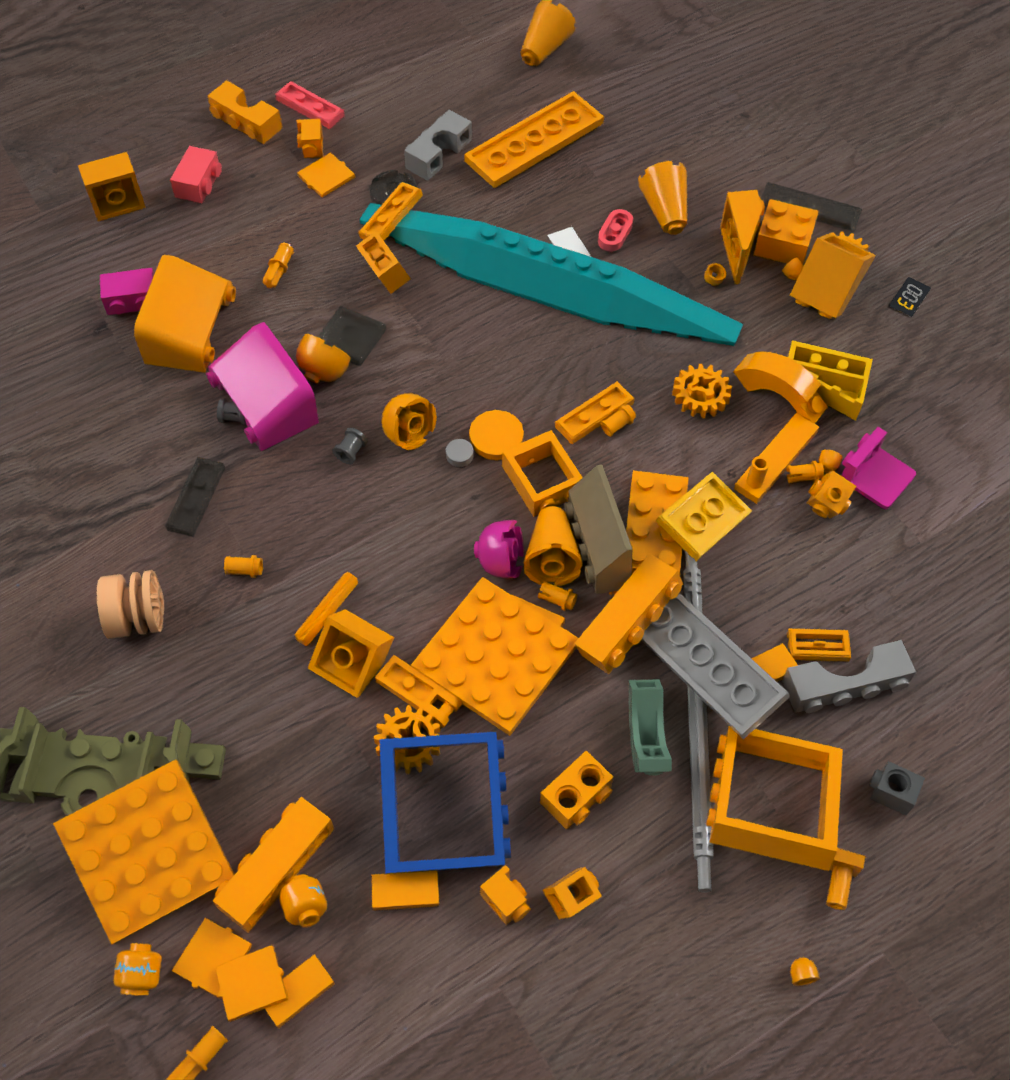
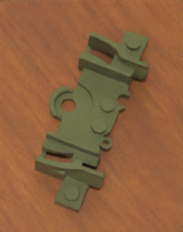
[0,707,226,816]

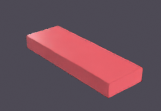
[275,81,344,129]

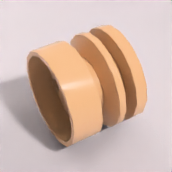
[97,570,164,639]

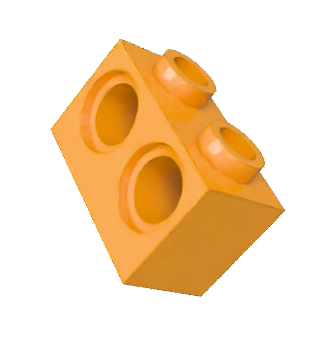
[356,231,411,294]
[540,751,613,830]

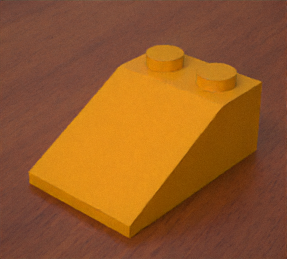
[720,190,765,284]

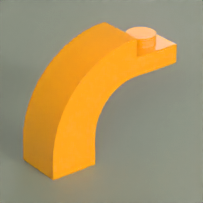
[733,352,828,424]

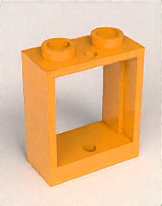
[502,430,583,517]

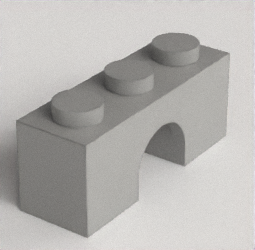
[404,110,472,181]

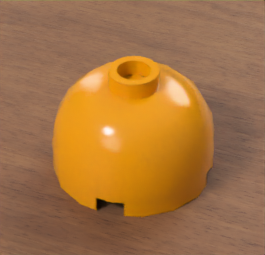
[296,334,351,384]
[381,393,437,450]

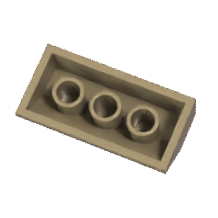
[564,465,633,594]

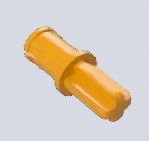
[262,243,294,289]
[166,1025,229,1080]

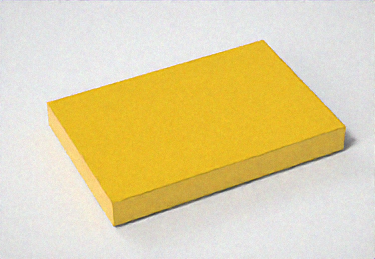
[656,472,752,562]

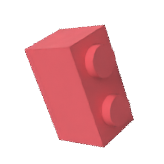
[170,146,222,203]

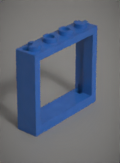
[380,732,511,874]

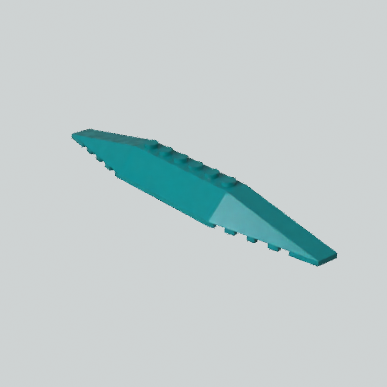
[360,203,743,346]

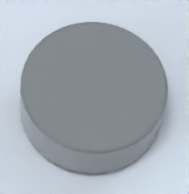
[446,439,474,467]

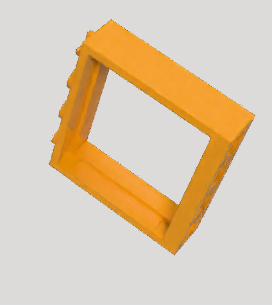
[706,726,843,871]

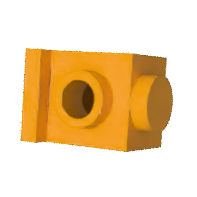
[296,119,323,158]
[480,865,531,925]
[543,867,602,919]

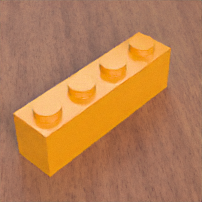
[574,553,683,675]
[213,797,334,933]

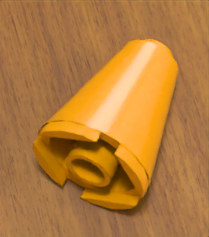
[520,0,576,66]
[638,161,687,235]
[523,506,582,586]

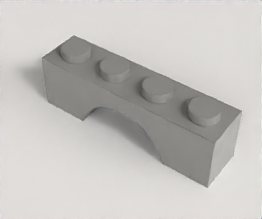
[782,640,916,713]

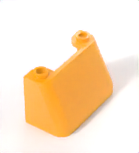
[134,255,236,373]

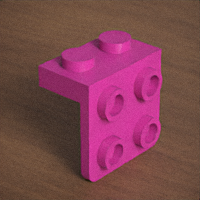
[841,427,916,509]

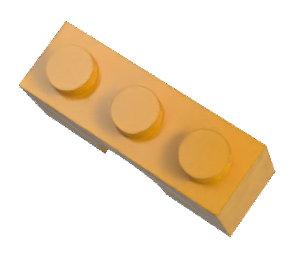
[207,80,282,144]

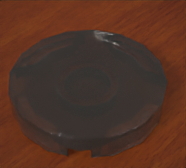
[369,170,418,205]

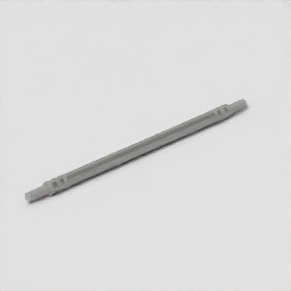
[683,551,713,892]

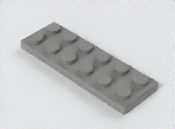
[641,593,790,739]

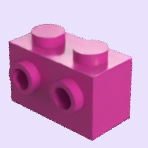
[100,268,154,315]

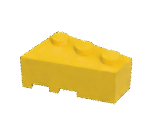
[787,340,873,421]

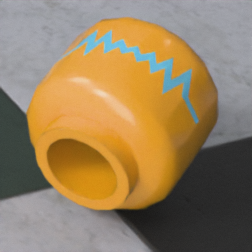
[279,874,327,927]
[113,943,162,995]

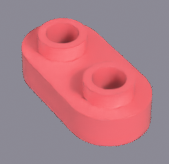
[598,209,633,252]

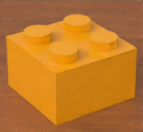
[78,152,146,221]
[754,199,819,264]

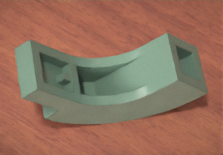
[629,679,672,775]

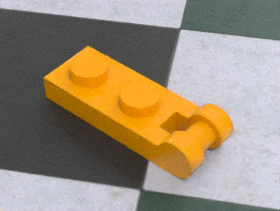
[375,655,462,728]

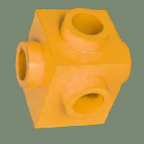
[807,470,856,519]

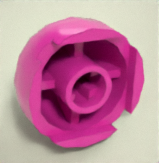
[474,520,524,578]

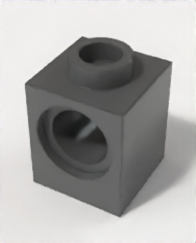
[869,761,925,815]

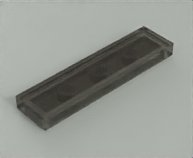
[761,182,862,231]

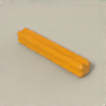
[295,572,358,646]

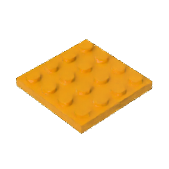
[411,577,578,736]
[53,759,235,945]

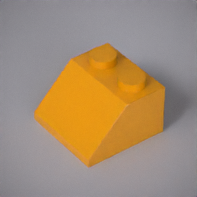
[307,609,394,698]

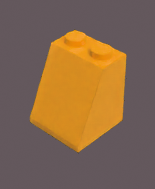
[790,233,876,319]

